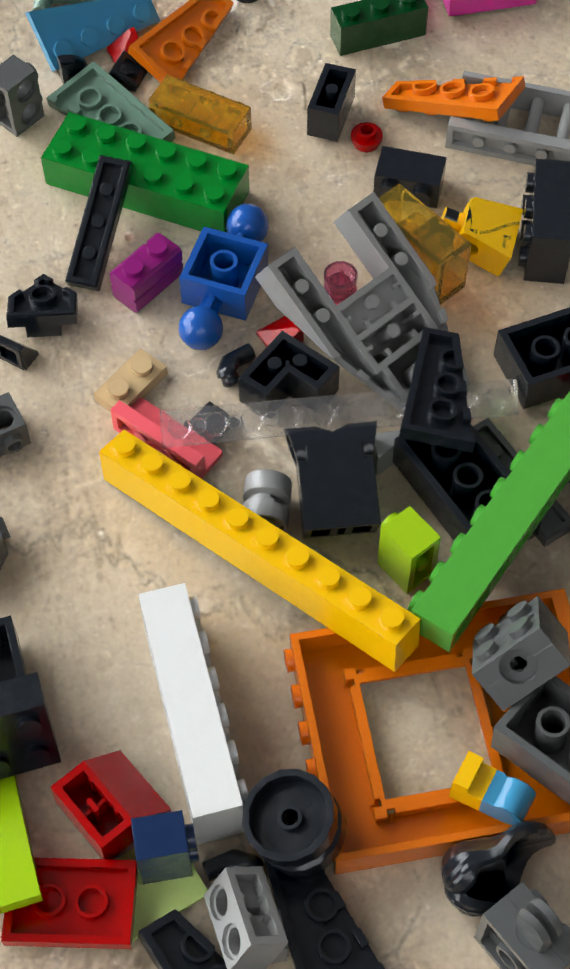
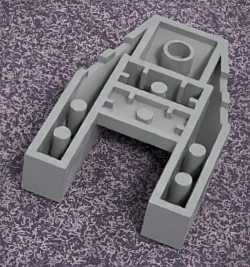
[255,192,470,414]

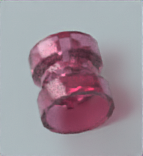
[324,261,358,305]

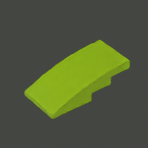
[0,775,43,914]

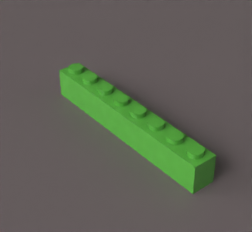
[407,391,570,652]

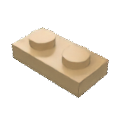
[94,348,168,412]

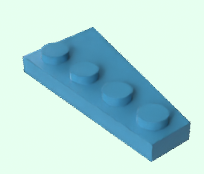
[25,0,160,71]

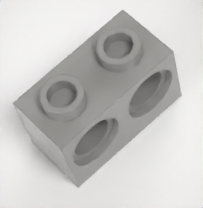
[204,866,289,969]

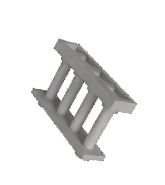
[445,71,570,166]

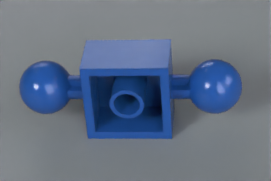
[179,204,269,350]

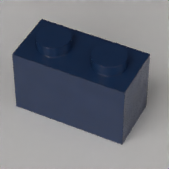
[131,810,199,885]

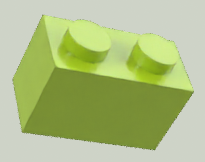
[377,506,441,594]

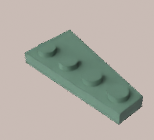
[46,61,176,142]

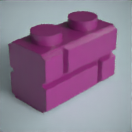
[109,233,183,313]

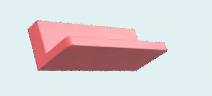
[110,398,223,479]

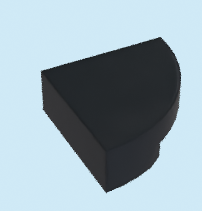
[57,55,88,84]

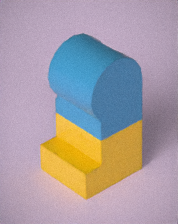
[449,751,536,825]

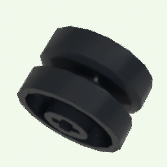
[242,769,346,876]

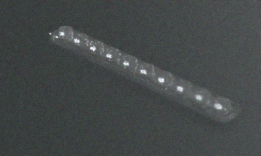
[159,379,519,448]

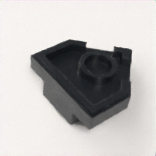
[6,274,78,338]

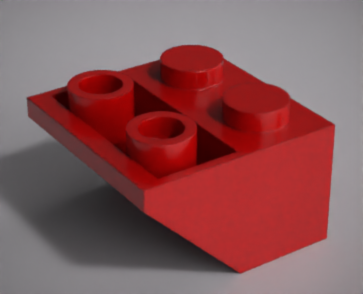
[50,750,171,859]

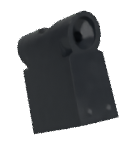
[284,421,381,539]

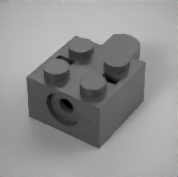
[472,596,570,711]
[474,882,570,969]

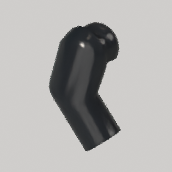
[202,849,265,882]

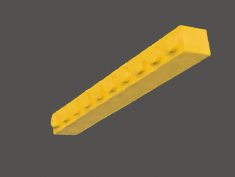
[99,430,420,672]

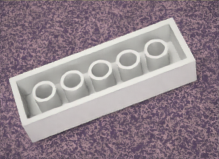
[138,583,248,845]

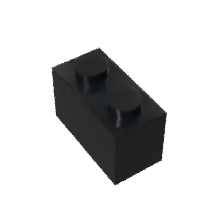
[307,63,356,142]
[373,146,447,208]

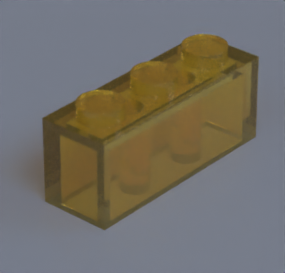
[148,75,252,155]

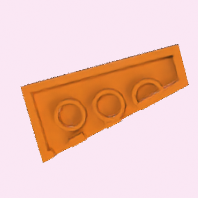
[128,0,234,94]
[382,76,525,122]

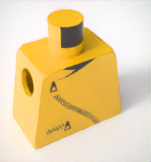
[439,197,523,276]

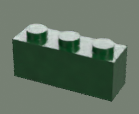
[330,0,429,56]

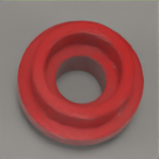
[351,122,383,153]

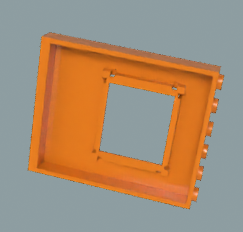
[283,588,570,875]

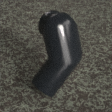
[216,343,256,388]

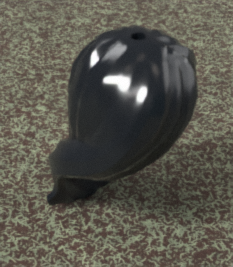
[441,821,556,917]

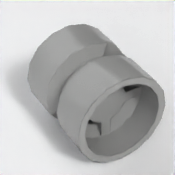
[242,469,292,532]

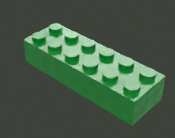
[41,112,250,233]

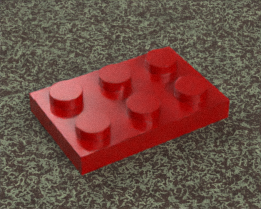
[1,857,138,949]

